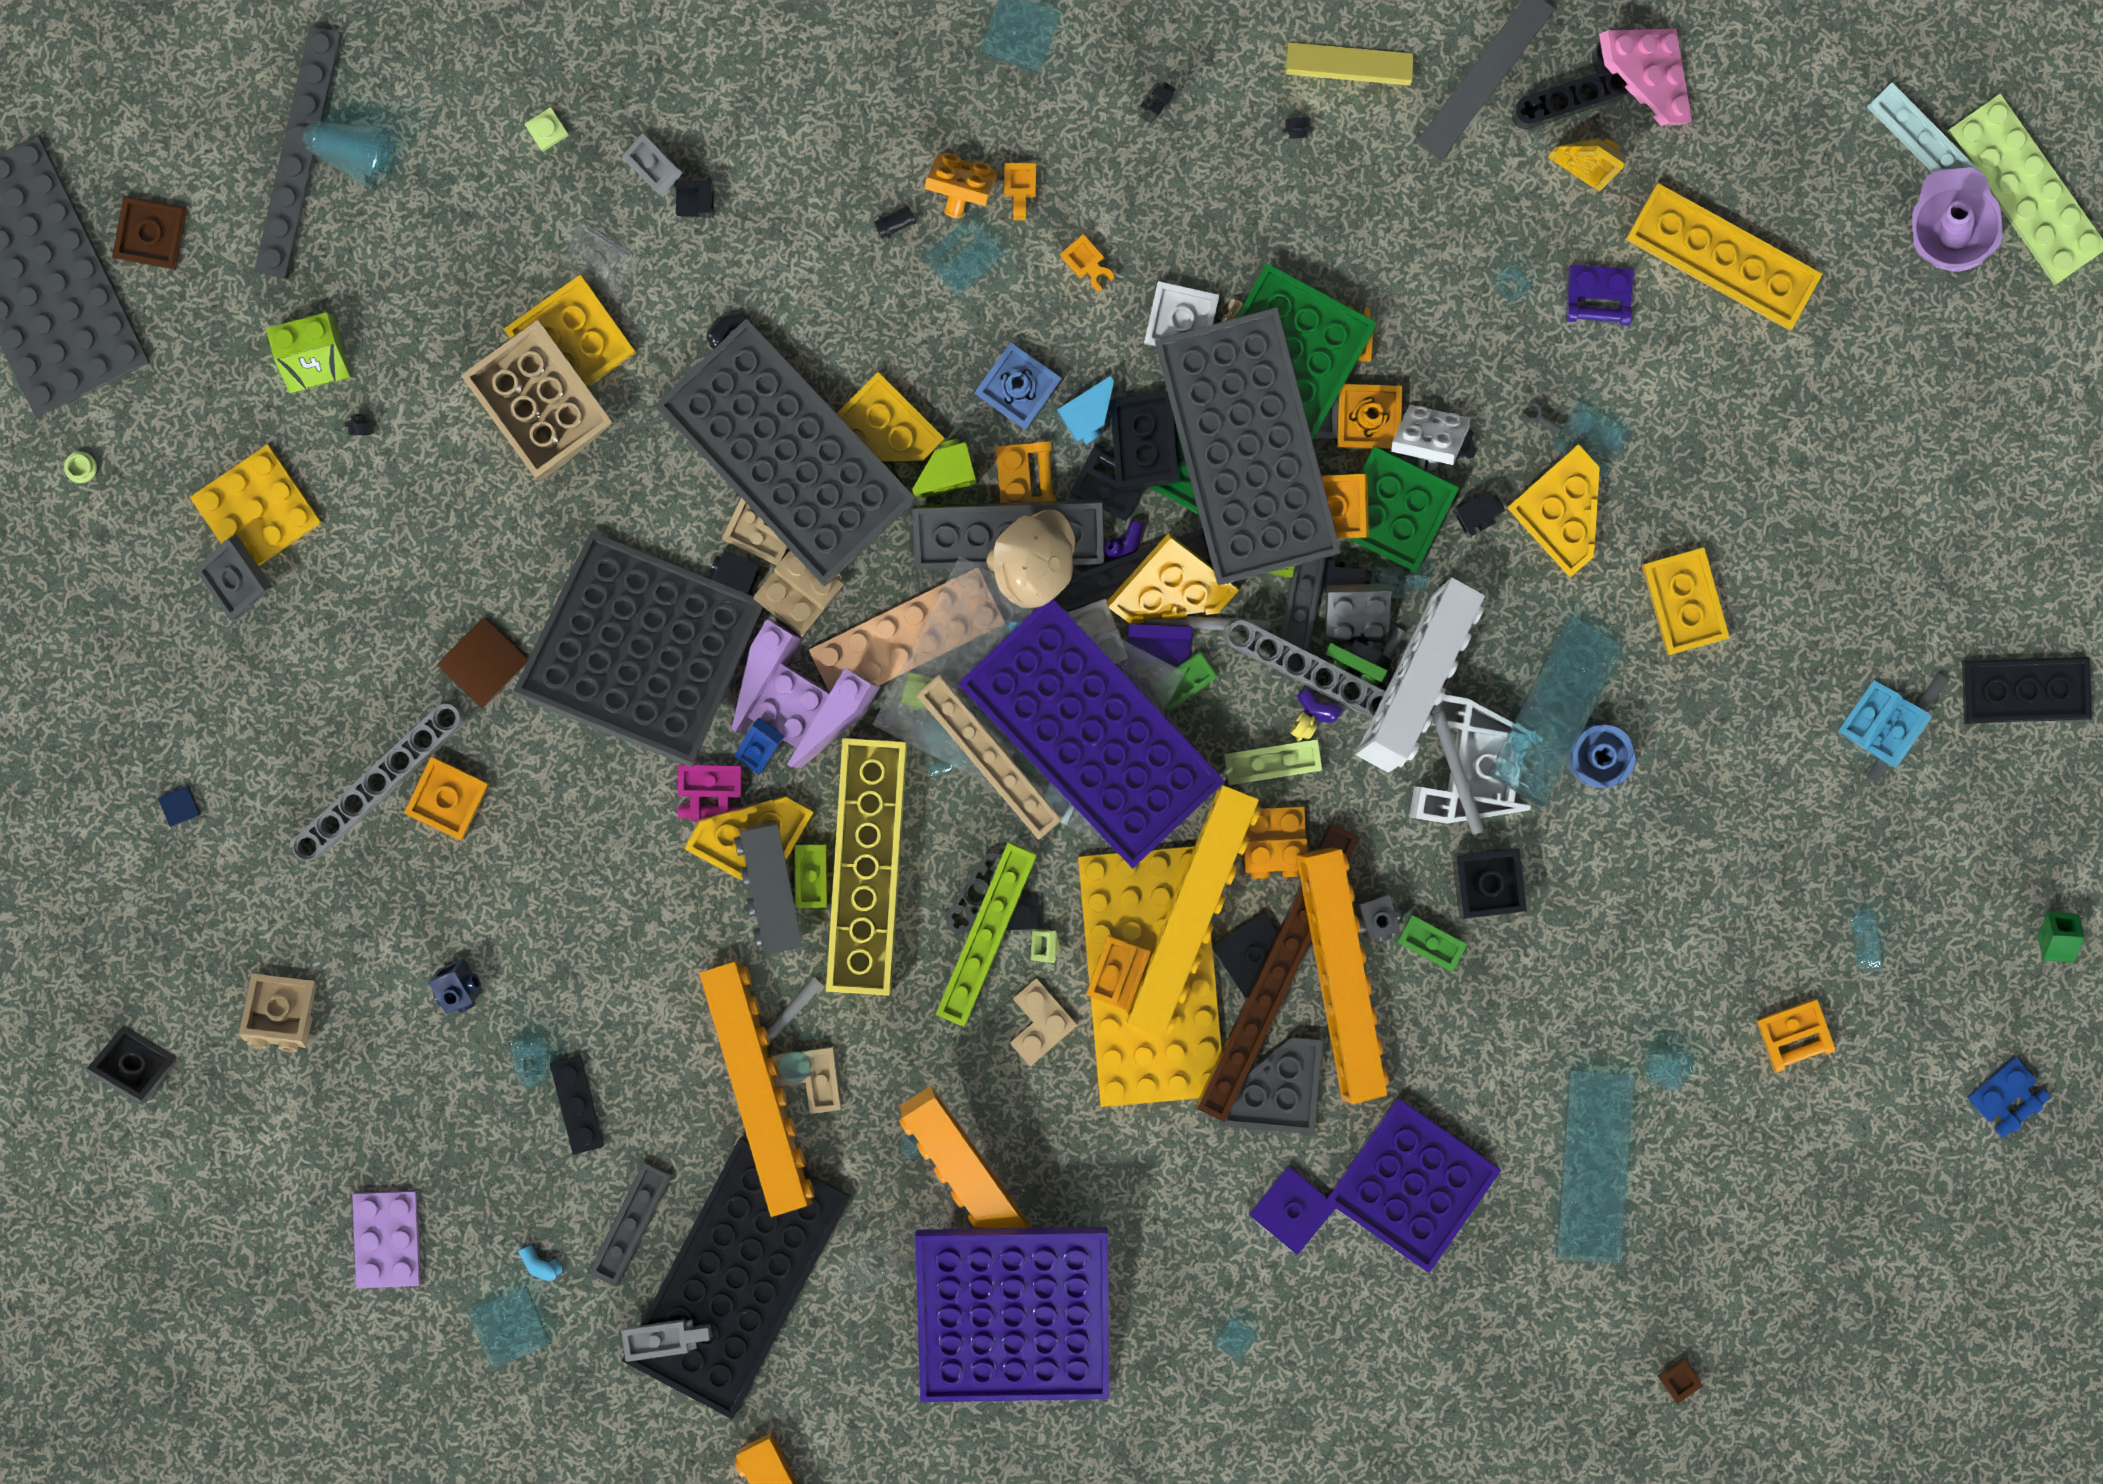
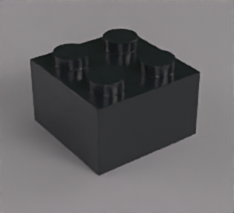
[1452,847,1527,919]

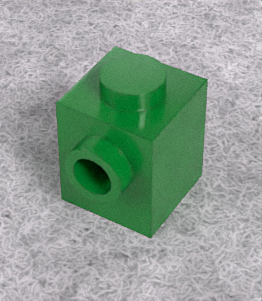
[2038,912,2085,962]

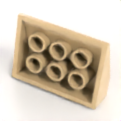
[461,320,613,481]

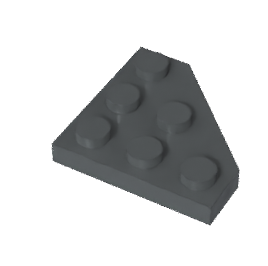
[1220,1036,1323,1134]

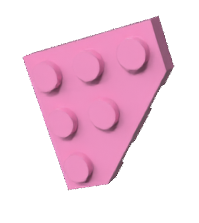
[1599,29,1692,126]

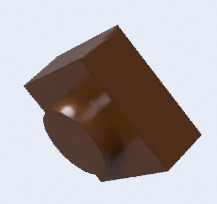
[1657,1358,1703,1404]

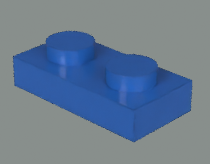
[734,718,784,775]

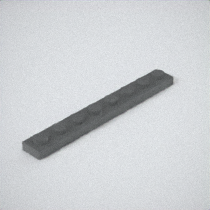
[254,26,342,279]

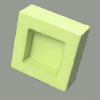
[525,107,569,152]

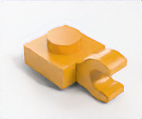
[1004,163,1036,220]

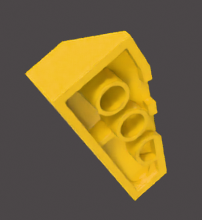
[1548,138,1625,192]

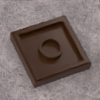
[112,196,187,270]

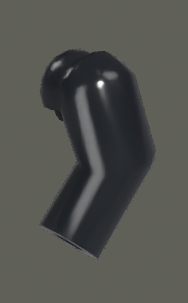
[706,312,746,349]

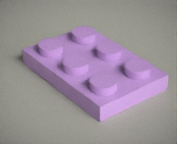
[352,1190,421,1288]

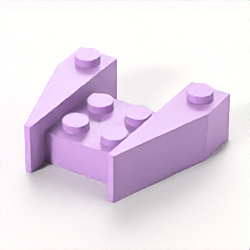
[732,619,880,768]

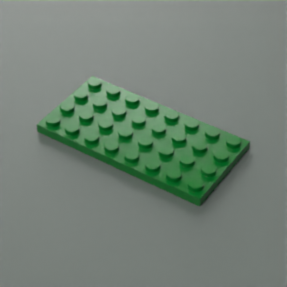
[1148,263,1378,516]

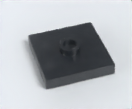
[1212,911,1277,999]

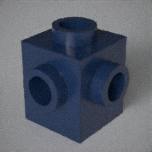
[428,959,482,1015]

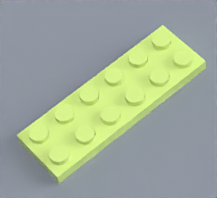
[1946,94,2103,285]

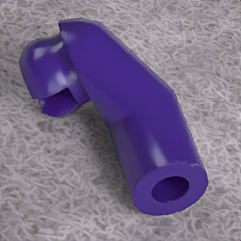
[1104,520,1145,559]
[1296,688,1342,723]

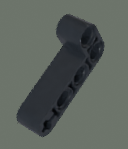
[1512,42,1629,129]

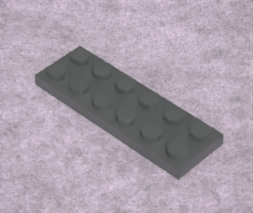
[913,500,1104,570]

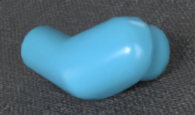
[518,1244,563,1281]

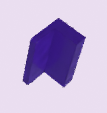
[1127,624,1192,665]

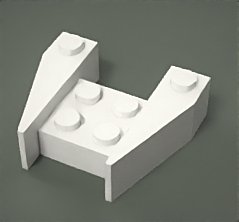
[1409,694,1542,824]

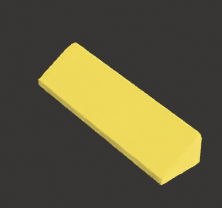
[1285,42,1413,85]

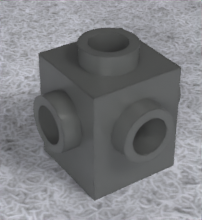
[1353,891,1401,943]

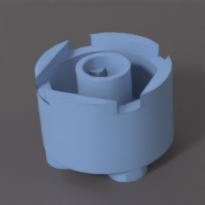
[1566,725,1636,788]

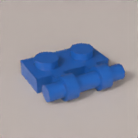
[1967,1057,2051,1138]

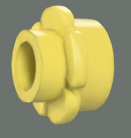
[1290,712,1317,742]

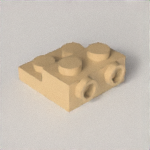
[753,550,844,638]
[239,974,316,1052]

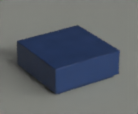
[158,786,201,827]

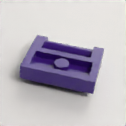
[1566,265,1634,326]

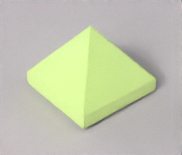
[1031,929,1059,963]

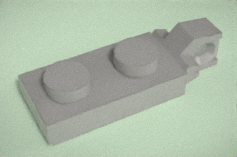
[621,1319,712,1362]

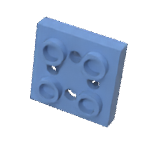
[974,342,1062,431]

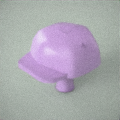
[1912,168,2002,272]

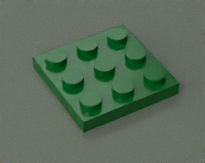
[1349,446,1459,573]

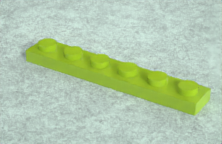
[936,841,1038,1027]

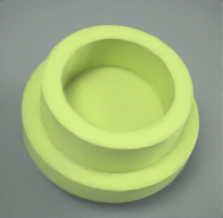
[64,451,97,483]

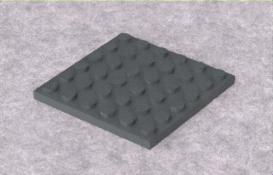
[513,531,764,767]

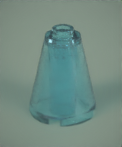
[302,121,396,190]

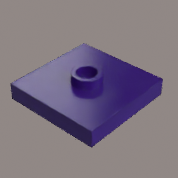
[1249,1166,1336,1255]

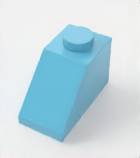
[1057,376,1114,445]

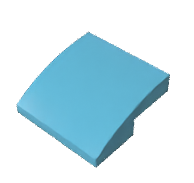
[1838,680,1932,769]

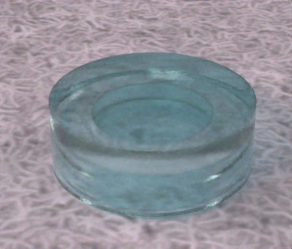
[779,1051,811,1083]

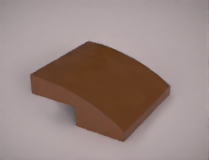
[437,617,528,709]

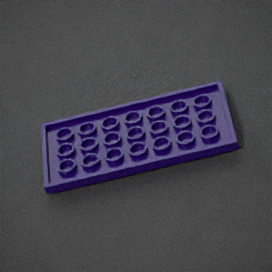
[958,599,1225,869]

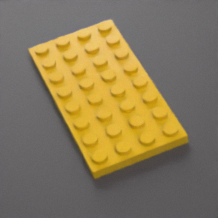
[1078,846,1222,1107]

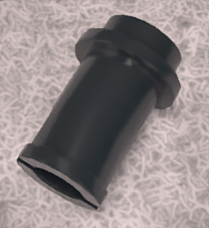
[874,205,916,239]

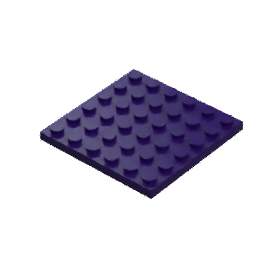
[915,1227,1109,1402]

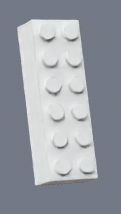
[1355,578,1485,773]

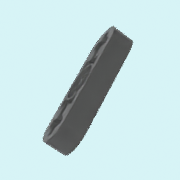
[946,852,1002,934]

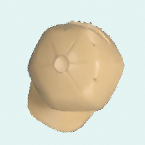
[987,509,1076,608]

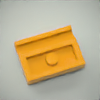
[1086,935,1151,1011]

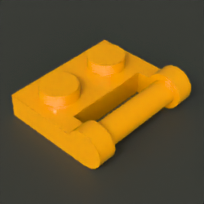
[996,441,1057,503]
[1756,998,1835,1073]

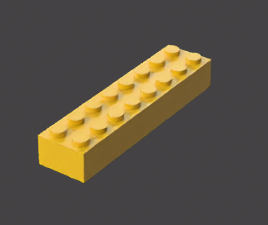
[1125,785,1261,1038]

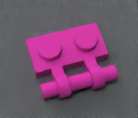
[678,765,742,822]

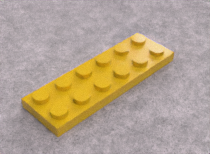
[1625,183,1823,331]

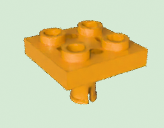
[924,153,999,218]
[1336,384,1402,450]

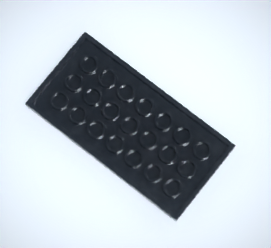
[621,1137,851,1420]

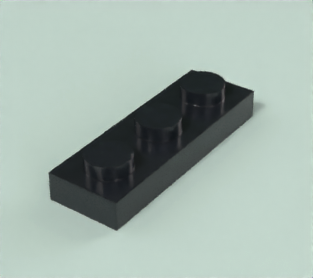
[550,1055,604,1155]

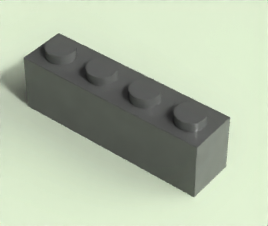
[734,820,803,955]

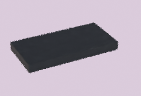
[1962,657,2092,724]

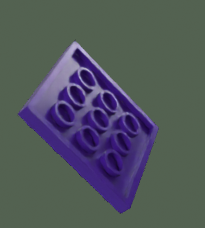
[1326,1097,1501,1273]

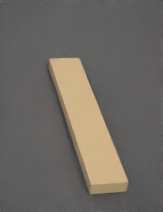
[915,674,1063,840]

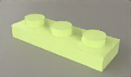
[1224,739,1322,785]

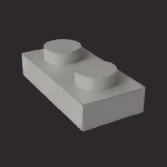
[622,133,683,196]

